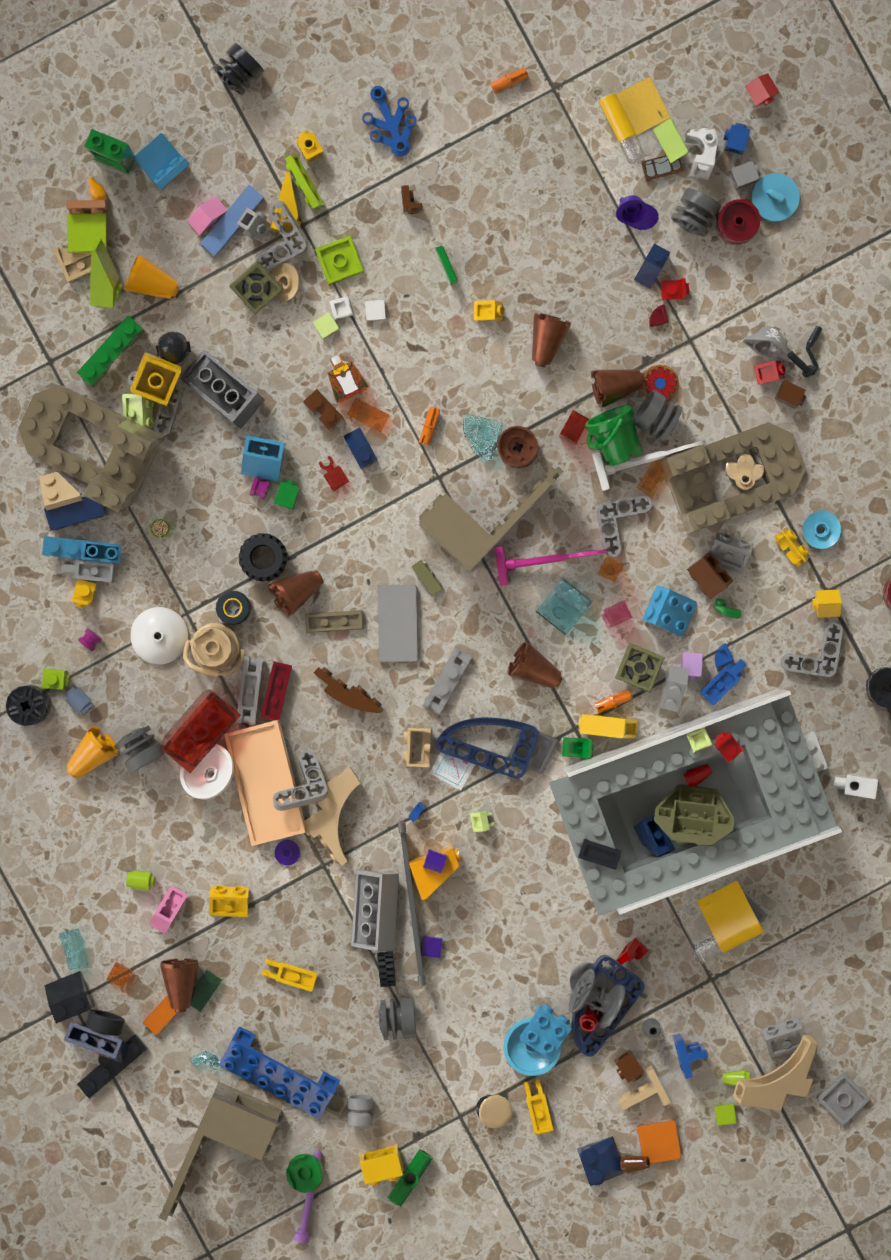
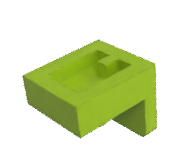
[42,669,70,690]

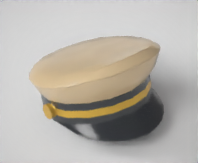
[476,1094,513,1128]

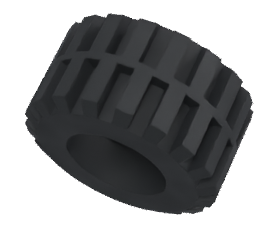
[238,533,288,582]

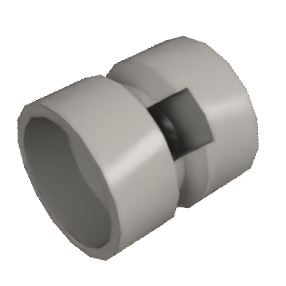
[348,1095,373,1126]

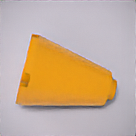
[124,254,179,299]
[67,726,119,778]

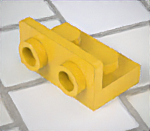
[209,885,249,917]

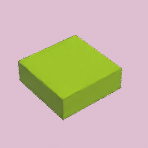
[714,1103,736,1126]

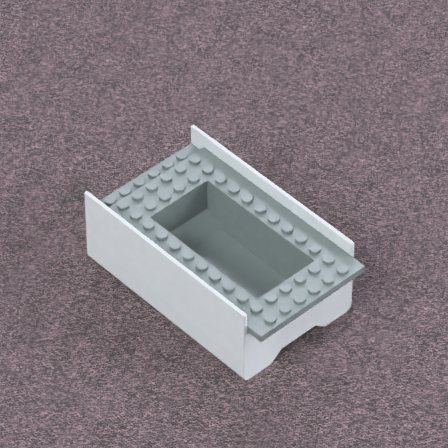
[549,689,842,916]

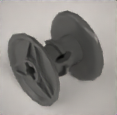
[568,969,625,1029]

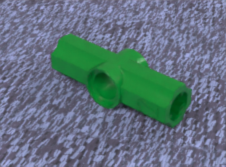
[387,1149,433,1207]

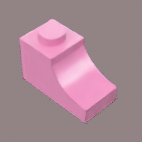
[149,886,188,934]

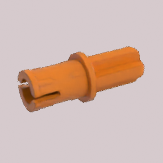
[490,68,529,94]
[418,407,440,446]
[594,689,633,714]

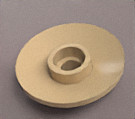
[270,263,300,302]

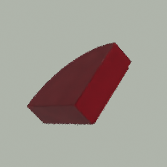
[649,304,669,327]

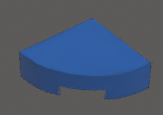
[714,643,734,668]
[408,802,426,822]

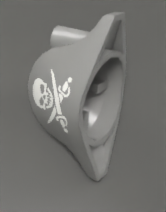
[743,326,790,361]

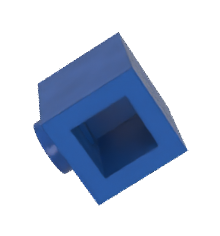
[723,123,751,155]

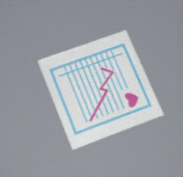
[429,742,478,790]

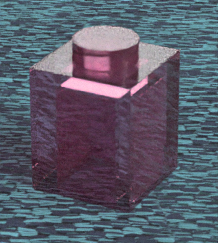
[601,600,633,627]

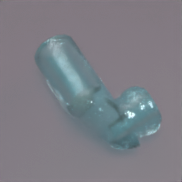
[190,1051,219,1069]

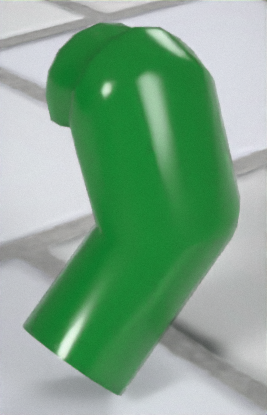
[714,599,741,619]

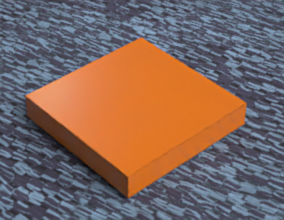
[637,1119,681,1164]

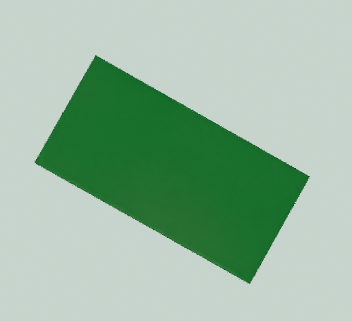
[436,245,458,285]

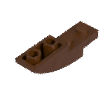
[314,667,383,713]

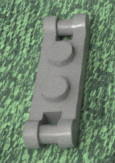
[423,646,473,715]
[236,655,264,726]

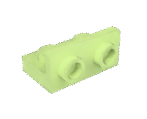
[122,394,155,430]

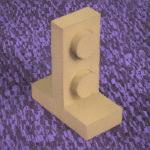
[618,1065,671,1110]

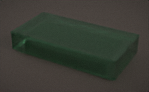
[191,969,222,1012]

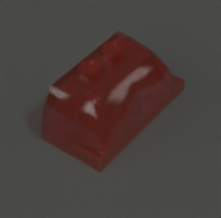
[160,690,241,773]

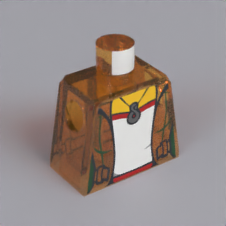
[328,355,370,404]

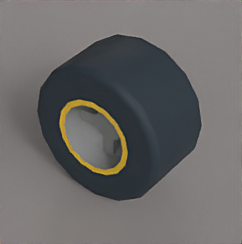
[216,591,251,625]

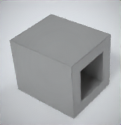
[729,161,761,190]

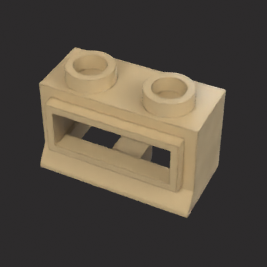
[403,727,431,767]

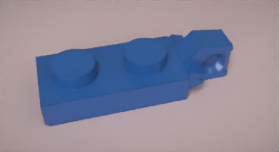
[700,659,747,706]

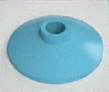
[802,510,841,549]

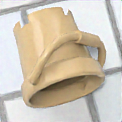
[183,622,245,677]

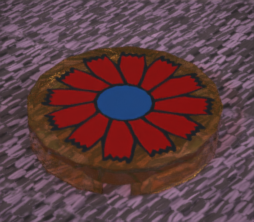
[641,365,679,402]

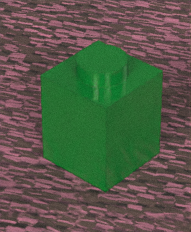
[274,479,300,510]

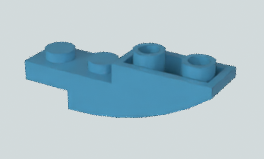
[42,536,122,564]

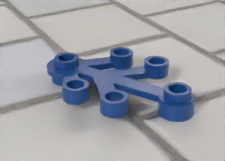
[362,86,417,157]

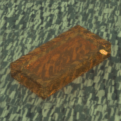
[347,398,390,432]
[636,459,666,498]

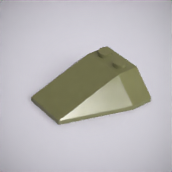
[654,784,734,846]

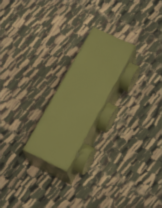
[411,560,442,596]

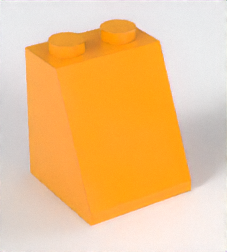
[409,845,462,900]

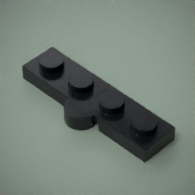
[77,1034,148,1099]

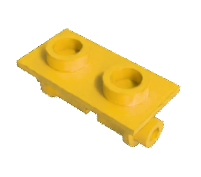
[774,527,809,567]

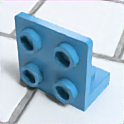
[133,133,190,189]

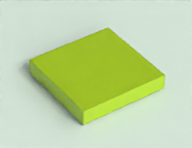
[67,213,107,253]
[315,235,364,285]

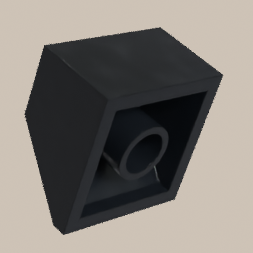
[44,970,95,1024]

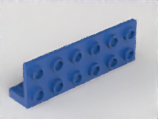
[219,1026,340,1119]

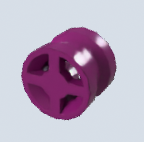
[249,477,270,500]
[78,628,102,651]

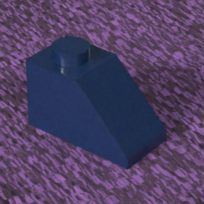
[634,243,671,289]
[343,427,378,470]
[634,815,675,857]

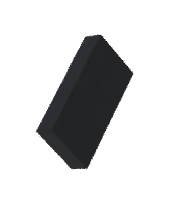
[578,839,622,870]

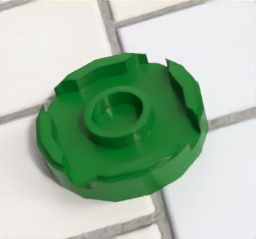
[286,1153,324,1193]

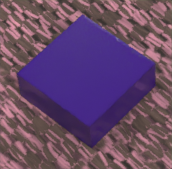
[421,936,442,958]

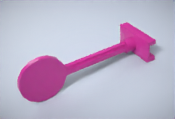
[494,547,608,586]

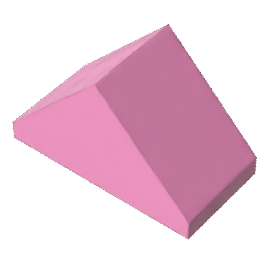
[187,196,227,236]

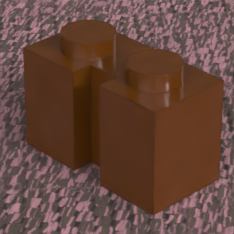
[303,389,344,431]
[687,551,733,599]

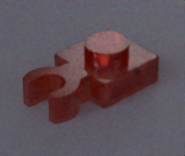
[319,456,350,492]

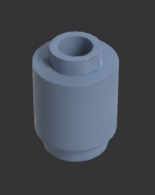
[65,687,94,715]

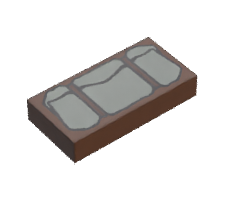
[641,155,683,181]

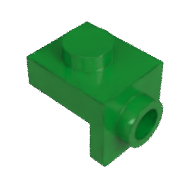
[562,737,593,759]

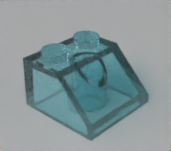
[536,578,593,635]

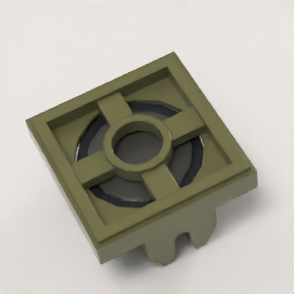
[229,260,284,315]
[615,643,665,693]

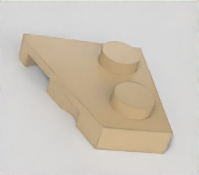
[52,247,91,283]
[39,472,82,511]

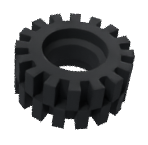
[377,951,396,987]

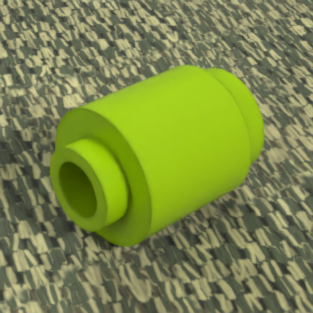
[126,870,155,891]

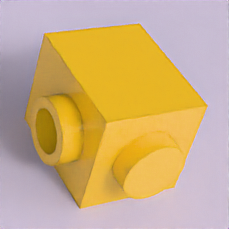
[812,590,842,618]

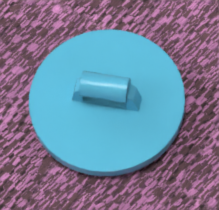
[751,173,800,222]

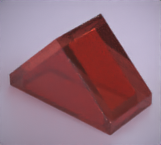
[559,410,589,445]

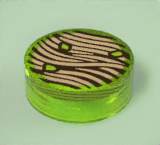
[150,519,170,538]

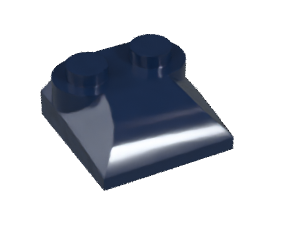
[577,1136,624,1186]

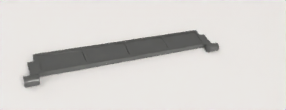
[398,822,426,986]

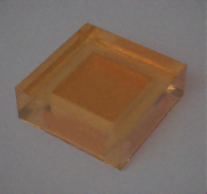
[106,962,133,988]

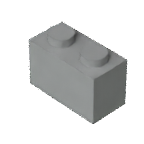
[659,665,689,712]

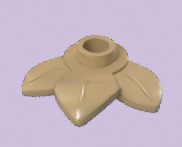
[725,453,764,490]

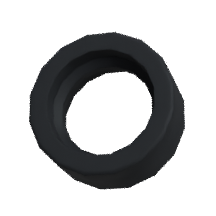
[86,1009,125,1036]

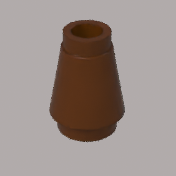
[620,1155,650,1174]

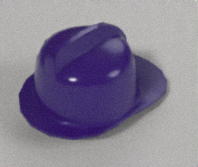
[616,195,659,230]

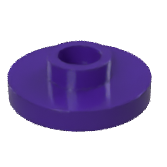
[274,840,300,865]

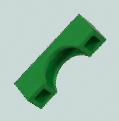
[77,316,145,387]

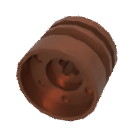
[497,426,539,469]

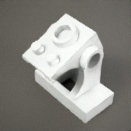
[684,128,718,180]

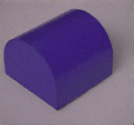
[423,849,447,874]

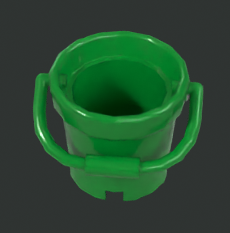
[585,405,643,466]

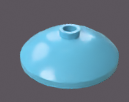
[503,1018,561,1076]

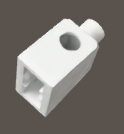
[833,774,878,799]

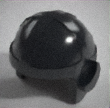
[156,331,191,364]

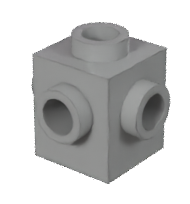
[236,208,271,241]

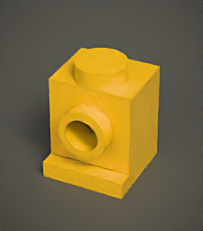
[296,130,324,163]

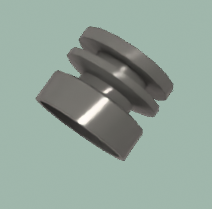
[671,188,722,237]
[633,390,683,441]
[114,725,165,774]
[378,997,416,1041]

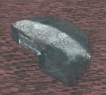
[463,414,504,461]

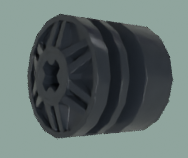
[212,43,264,96]
[865,667,891,708]
[6,685,51,726]

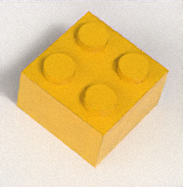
[130,352,181,406]
[360,1145,403,1186]

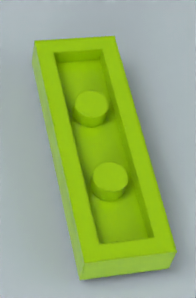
[285,155,325,209]

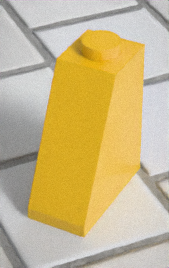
[579,714,638,738]

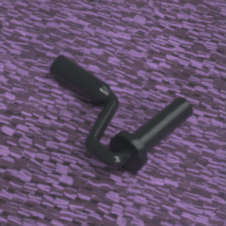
[787,326,822,377]

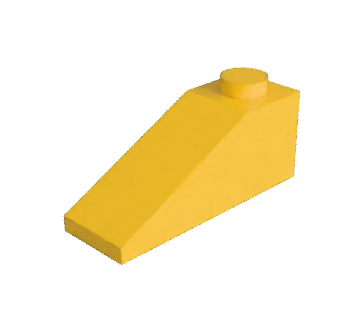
[271,172,301,236]

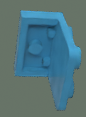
[642,585,697,636]
[520,1004,572,1059]

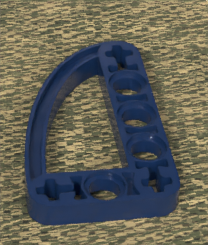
[436,717,539,779]
[571,955,645,1056]

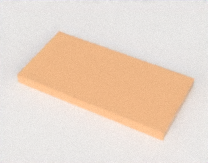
[224,720,307,846]

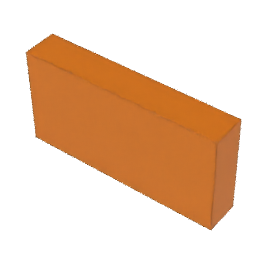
[142,995,177,1035]

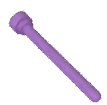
[294,1150,322,1243]

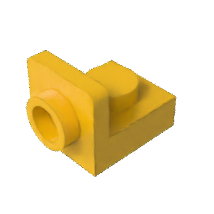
[474,300,505,321]
[71,579,97,609]

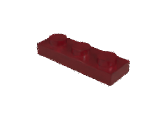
[261,661,292,721]

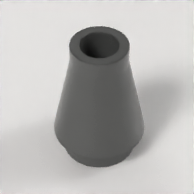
[642,1018,661,1037]

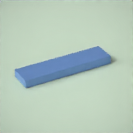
[200,185,264,257]

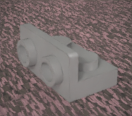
[710,532,752,572]
[762,1018,804,1058]

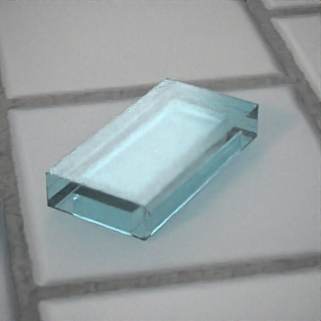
[59,928,88,971]

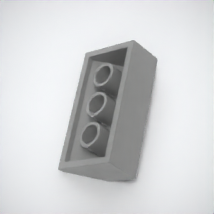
[351,870,399,951]

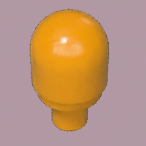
[87,177,107,200]

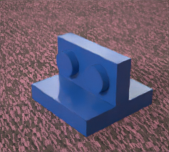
[672,1033,708,1079]

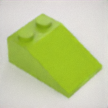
[90,238,122,308]

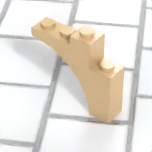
[305,767,361,866]
[733,1035,818,1111]

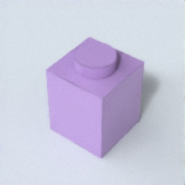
[681,652,703,680]

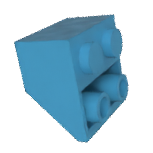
[241,435,286,482]

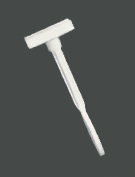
[592,441,706,491]

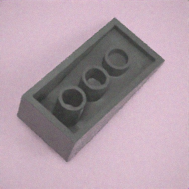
[180,349,265,429]

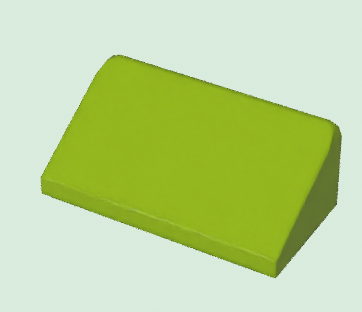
[653,118,689,163]

